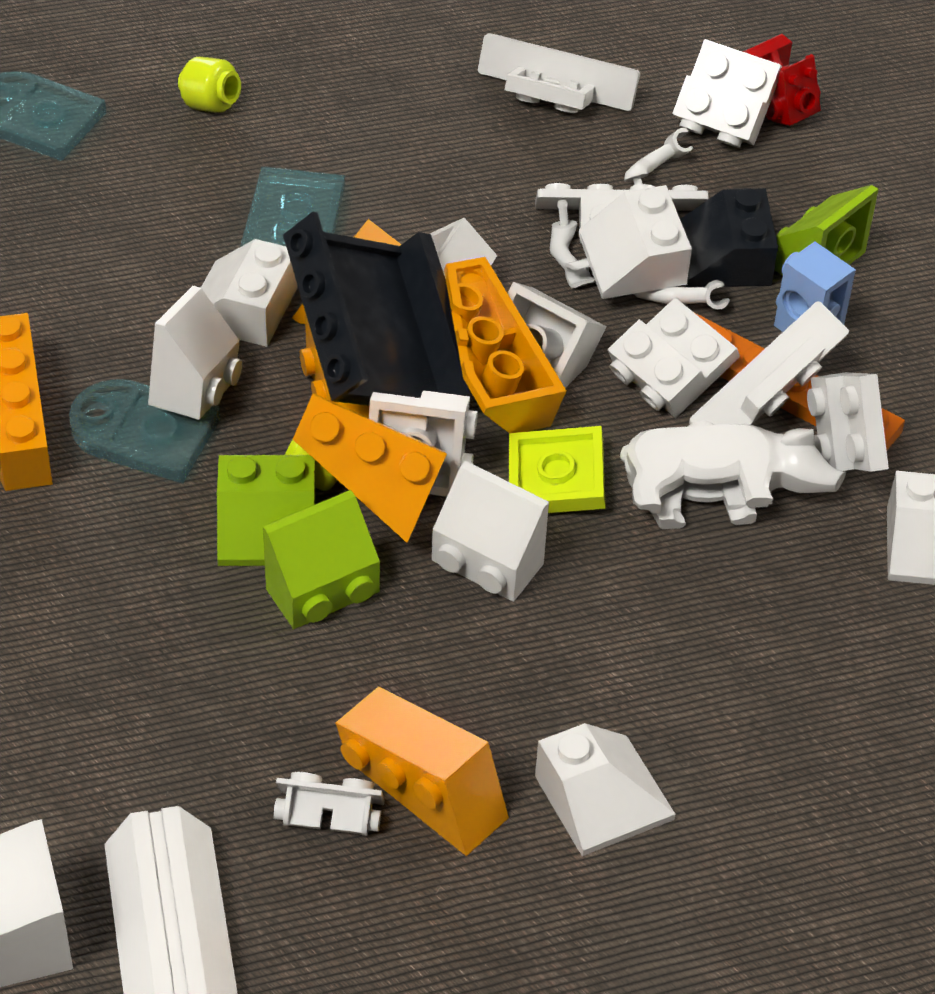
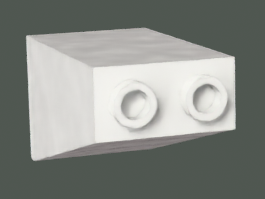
[0,819,73,987]

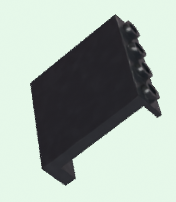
[283,212,475,406]

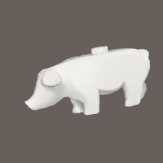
[620,420,846,529]

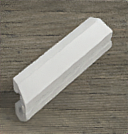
[104,806,238,994]

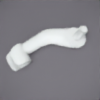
[624,128,693,185]
[550,200,595,288]
[634,280,730,310]

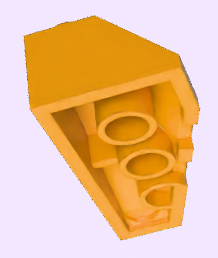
[444,257,567,433]

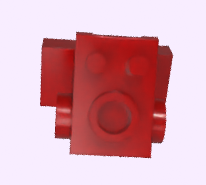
[743,34,821,126]

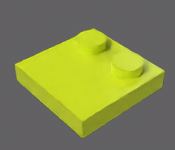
[509,426,605,513]

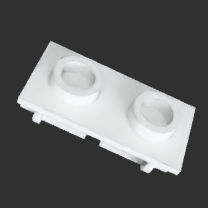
[274,772,384,836]

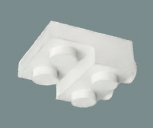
[672,39,782,148]
[607,298,740,418]
[807,372,889,472]
[369,391,478,497]

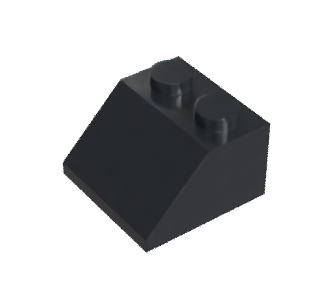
[680,188,778,287]

